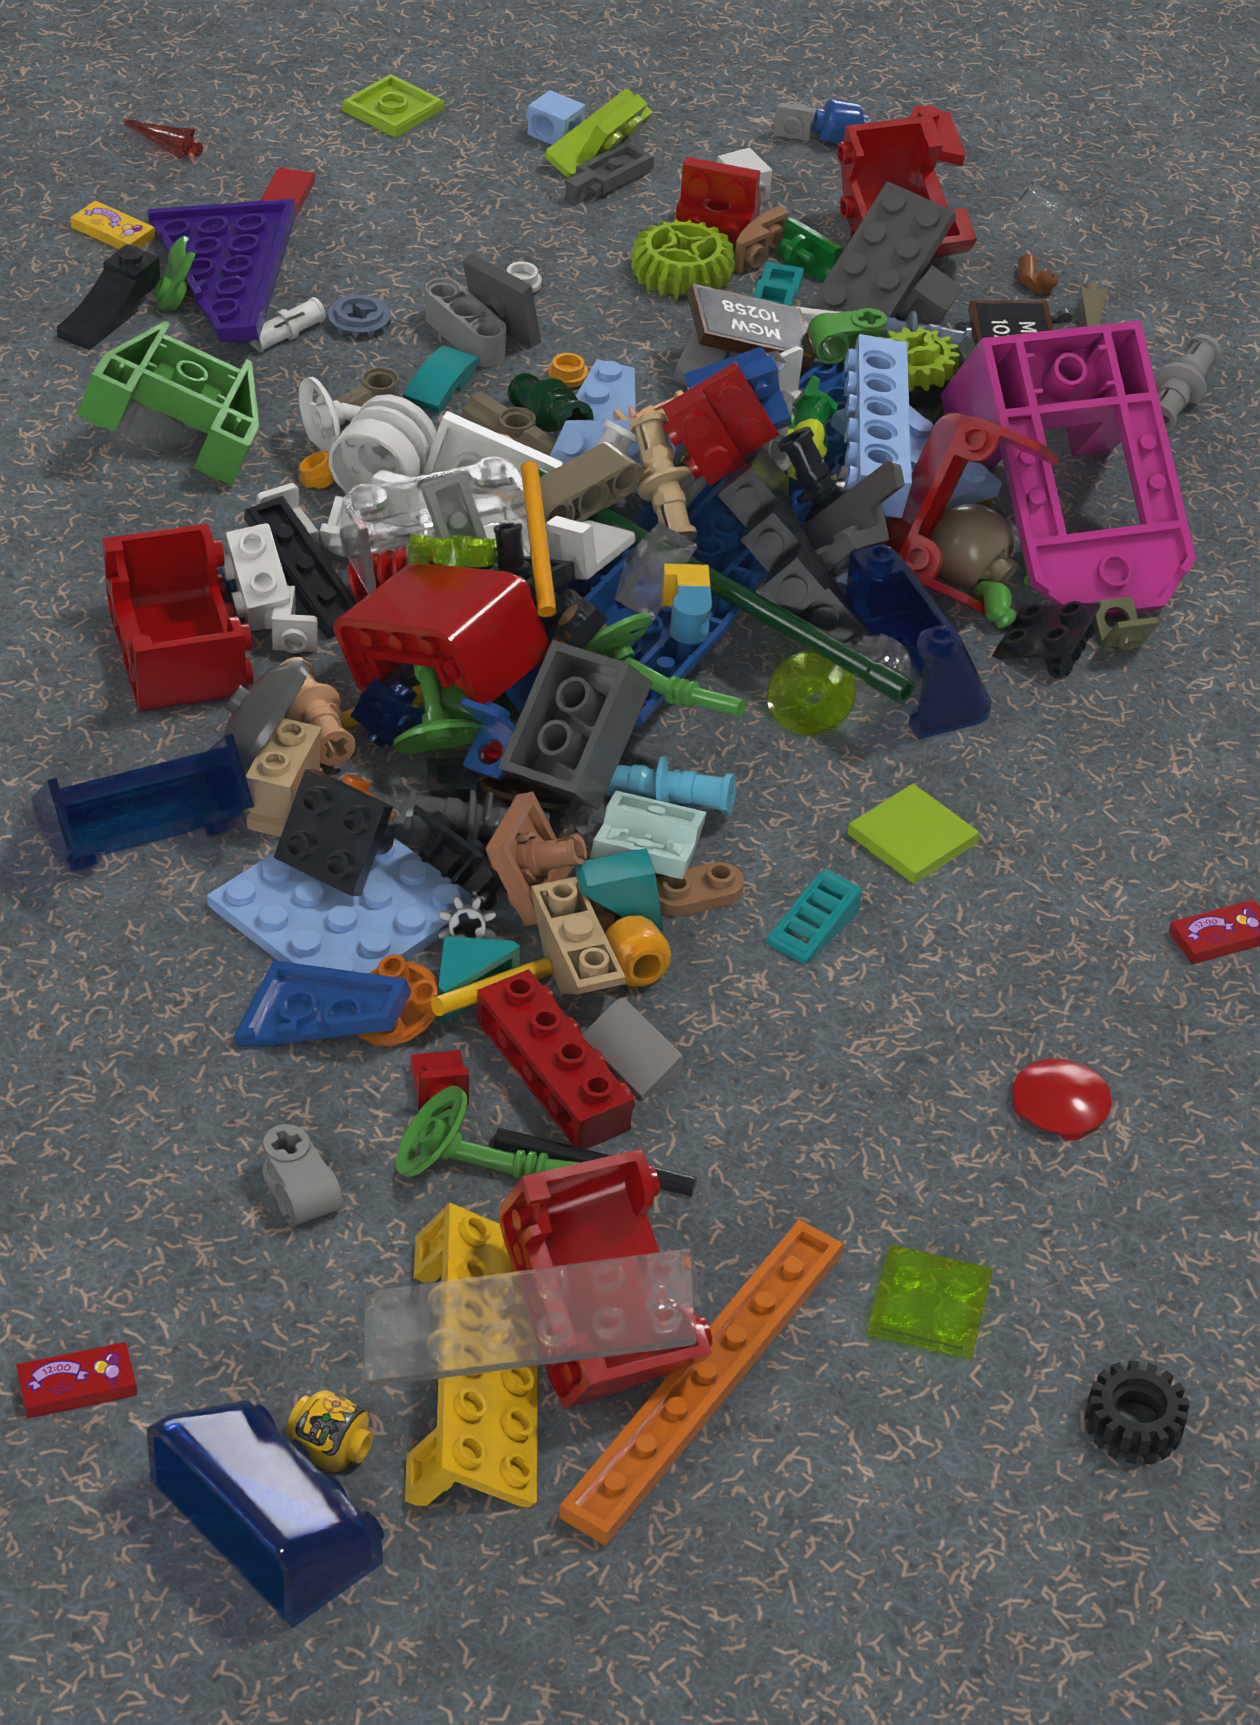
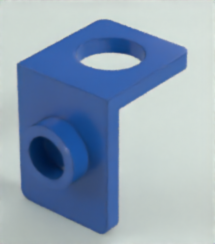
[460,698,515,781]

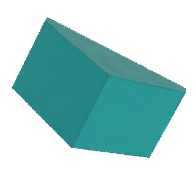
[574,848,664,932]
[438,936,520,1023]

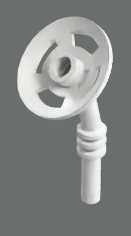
[299,377,361,453]

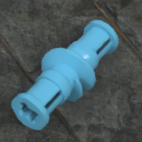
[605,756,736,815]

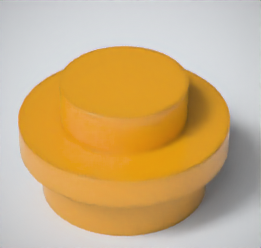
[548,353,588,387]
[299,451,335,489]

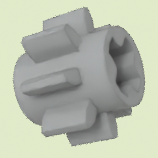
[438,895,496,939]

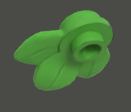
[153,236,195,311]

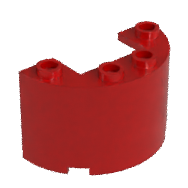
[837,115,977,258]

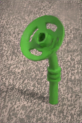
[583,613,746,717]
[393,664,483,754]
[395,1086,580,1181]

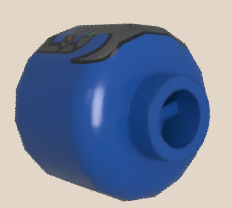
[812,99,869,148]

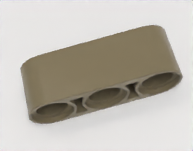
[517,442,643,532]

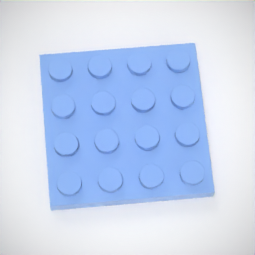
[207,838,480,973]

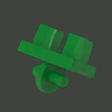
[774,218,845,283]

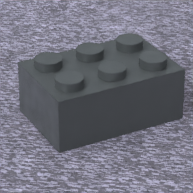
[498,640,653,810]

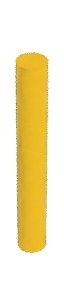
[431,957,553,1016]

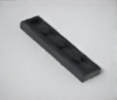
[244,496,357,639]

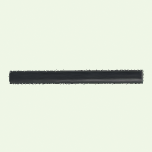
[493,1128,697,1197]

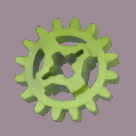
[880,327,960,391]

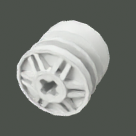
[329,394,437,503]

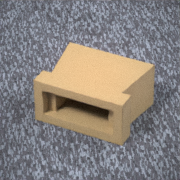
[245,718,323,837]

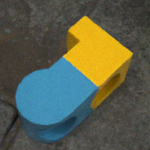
[661,563,712,645]

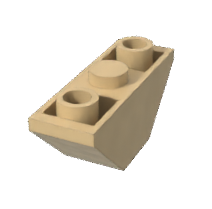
[531,877,625,994]

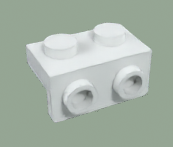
[222,523,290,631]

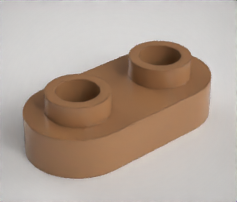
[656,862,744,916]

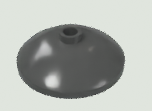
[222,660,311,781]

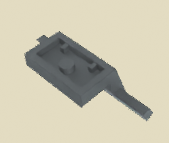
[802,461,905,580]

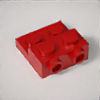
[662,361,779,486]

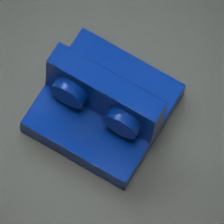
[683,346,792,430]

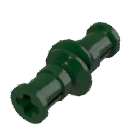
[507,373,594,432]

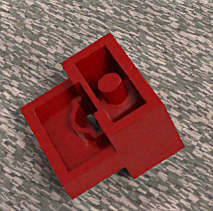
[676,156,761,246]

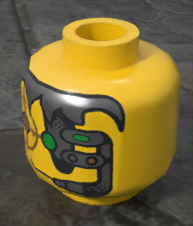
[286,1390,374,1473]

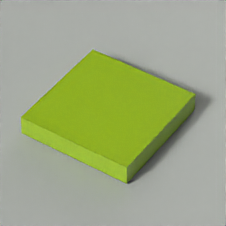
[341,74,444,138]
[847,783,980,884]

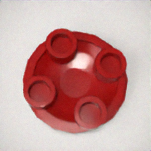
[1012,1059,1112,1140]

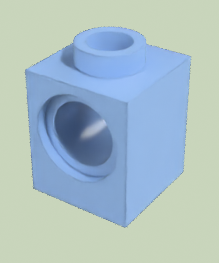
[526,90,586,145]

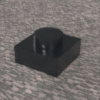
[426,757,477,802]

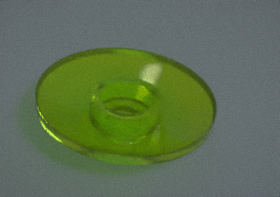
[767,651,856,735]

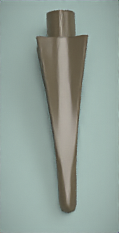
[1078,282,1108,327]

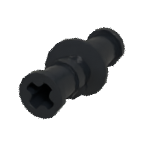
[778,427,847,515]

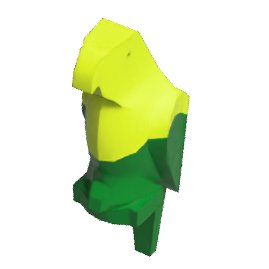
[787,375,838,480]

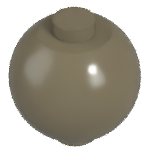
[930,503,1019,588]

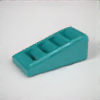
[766,869,862,965]

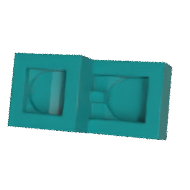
[753,261,804,306]
[402,345,480,413]

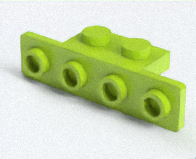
[544,89,652,179]

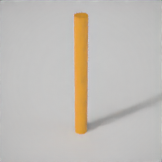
[520,461,556,617]

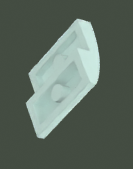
[590,791,706,879]

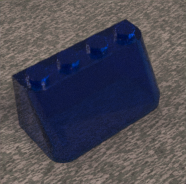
[147,1400,384,1628]

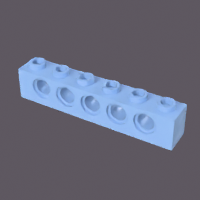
[844,334,912,518]

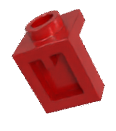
[410,1050,469,1112]

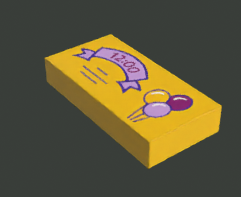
[70,200,155,249]

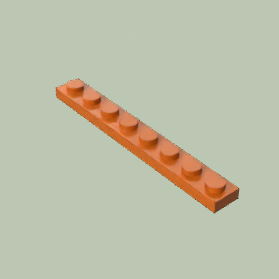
[559,1219,844,1546]

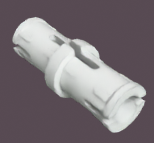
[249,297,326,353]

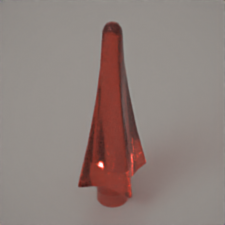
[123,118,203,159]

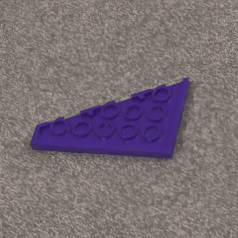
[147,198,297,344]

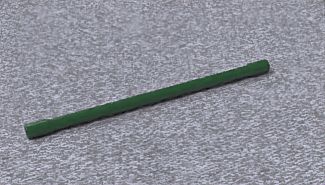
[539,468,915,704]

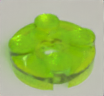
[406,534,497,567]

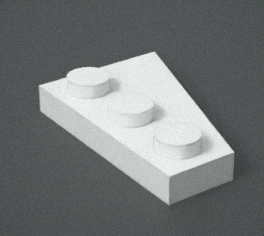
[419,411,564,493]

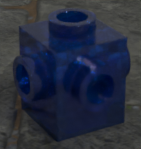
[350,678,426,748]

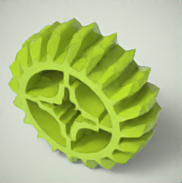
[631,219,735,301]

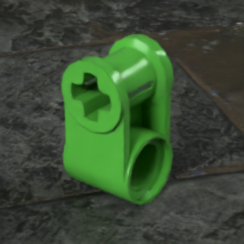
[807,308,887,365]

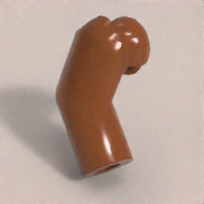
[1018,254,1058,296]

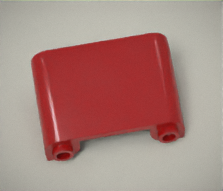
[499,1149,712,1409]

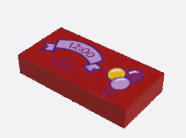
[1169,899,1260,964]
[16,1342,137,1418]

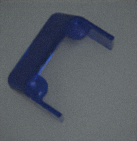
[31,733,254,872]

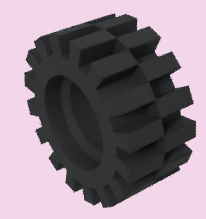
[1085,1361,1190,1464]

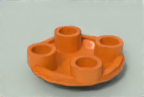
[357,954,440,1046]

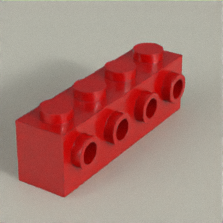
[476,969,635,1149]

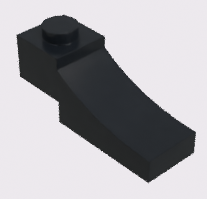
[56,244,160,350]

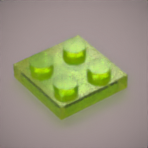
[867,1244,993,1360]

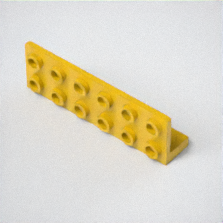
[405,1203,538,1507]

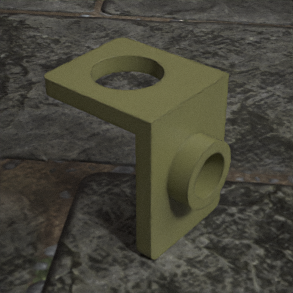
[1093,597,1159,650]

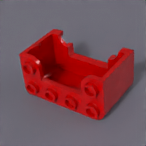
[102,523,254,712]
[333,562,550,705]

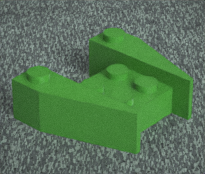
[77,321,259,486]

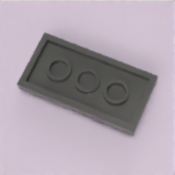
[809,181,956,318]

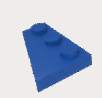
[234,960,411,1047]

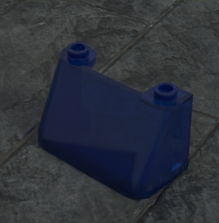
[845,544,992,739]

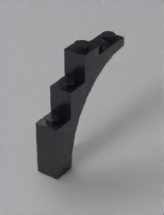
[718,447,887,681]

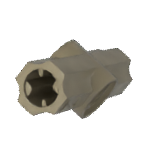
[462,391,557,456]

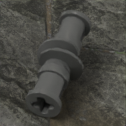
[404,788,550,841]

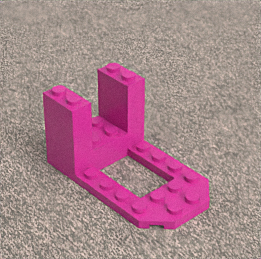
[941,320,1196,617]

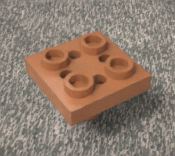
[485,792,587,927]

